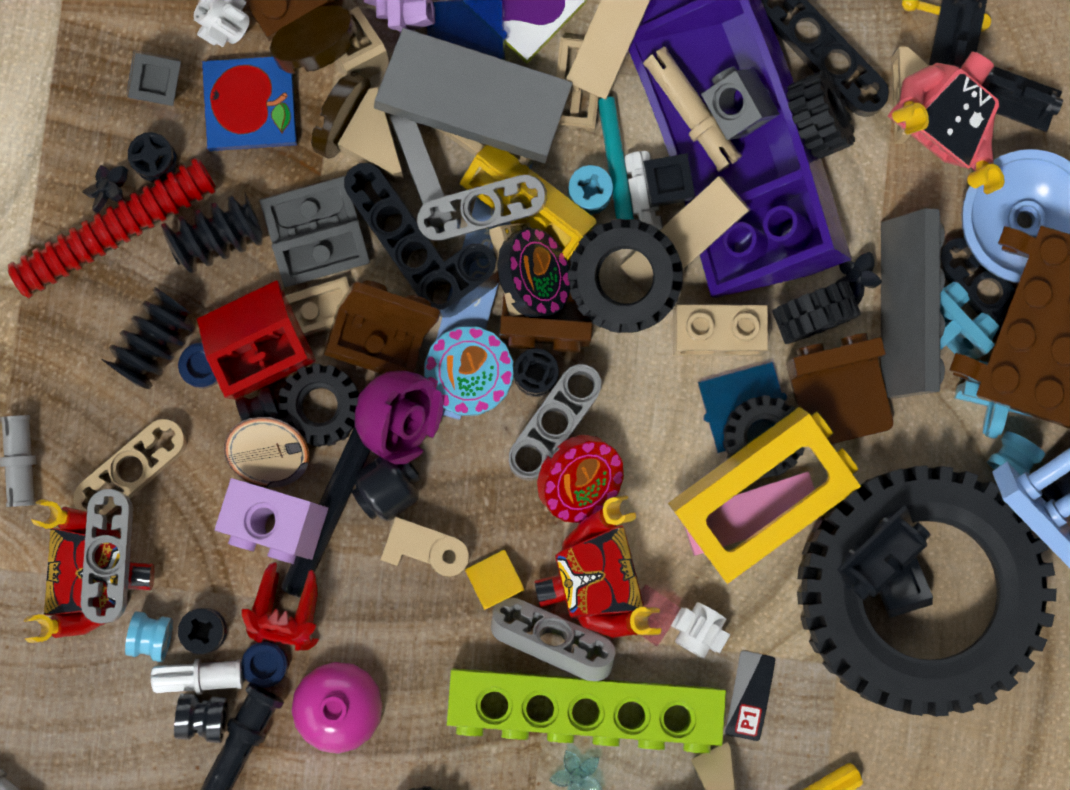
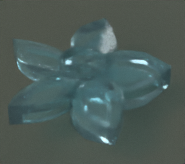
[549,750,603,790]

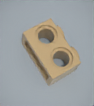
[673,305,768,357]

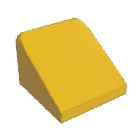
[465,549,525,610]

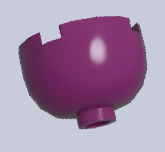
[355,371,443,464]

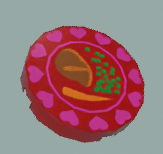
[537,435,624,523]

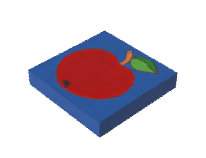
[202,57,297,151]

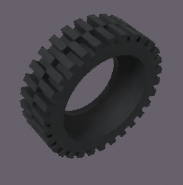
[797,465,1057,717]

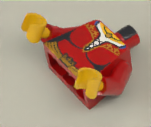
[534,495,662,638]
[23,499,155,643]

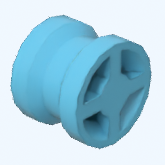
[568,165,613,215]
[987,431,1045,475]
[125,611,173,662]

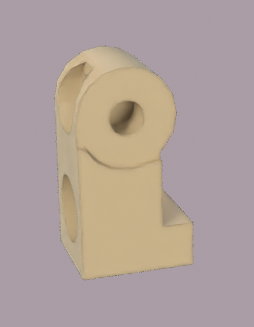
[381,517,469,577]

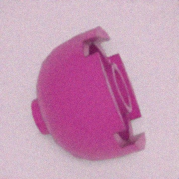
[291,662,383,754]

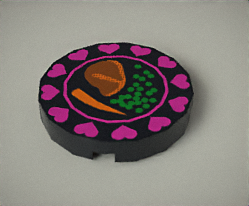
[497,228,570,318]

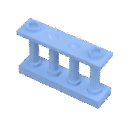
[992,448,1070,568]

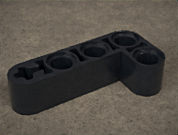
[344,163,500,318]

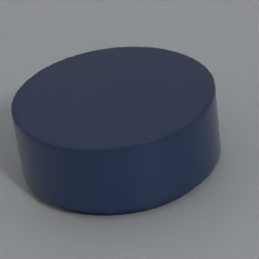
[178,343,218,389]
[241,642,288,688]

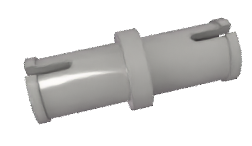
[0,415,37,507]

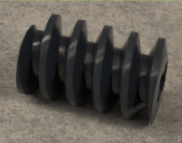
[161,190,263,273]
[101,287,196,389]

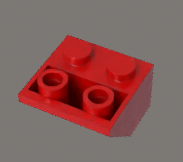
[197,280,317,400]

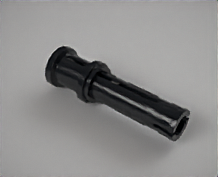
[200,683,284,790]

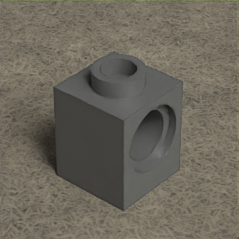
[126,50,181,106]
[701,66,780,141]

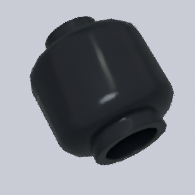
[352,456,421,521]

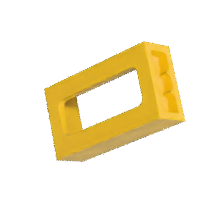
[668,407,861,584]

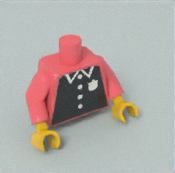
[887,52,1005,195]

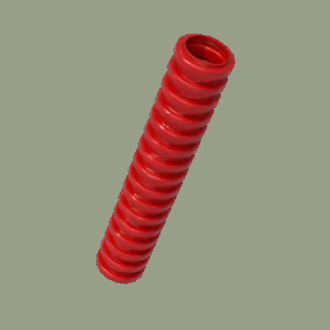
[7,157,216,299]

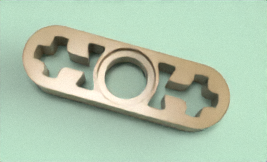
[73,419,187,517]

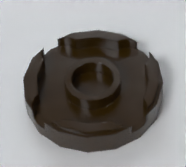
[270,6,358,73]
[311,72,371,159]

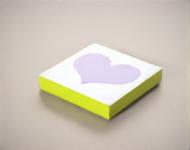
[463,0,587,64]

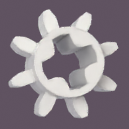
[194,0,249,47]
[671,602,730,659]

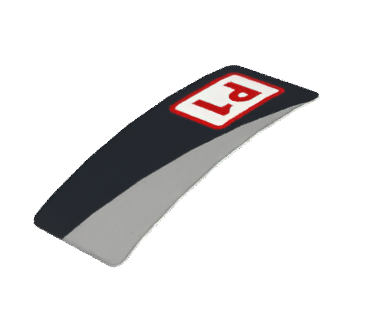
[725,651,775,741]

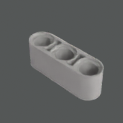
[509,364,601,481]

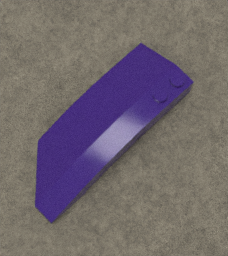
[628,0,852,298]

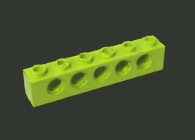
[447,668,726,753]

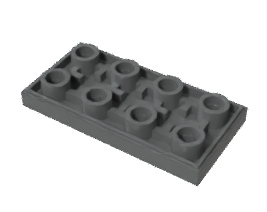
[374,28,572,164]
[881,208,945,399]

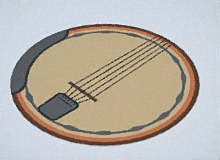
[224,417,309,488]

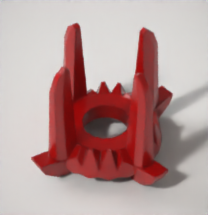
[241,562,319,651]

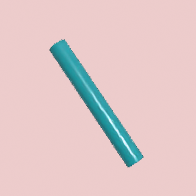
[598,97,634,219]

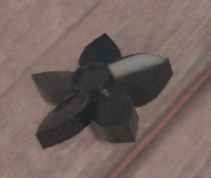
[82,165,128,213]
[836,252,882,305]

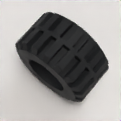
[568,219,683,333]

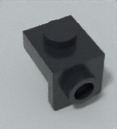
[879,556,933,618]

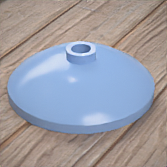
[961,149,1070,283]

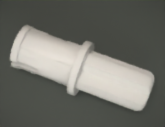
[151,659,243,695]

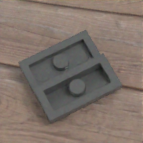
[259,175,370,288]

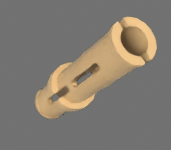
[643,47,743,172]

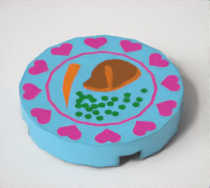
[424,327,513,416]

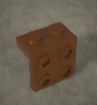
[500,259,592,353]
[323,280,441,374]
[786,333,894,444]

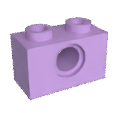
[215,478,328,564]

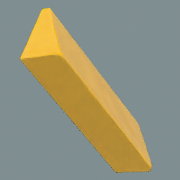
[459,145,596,262]

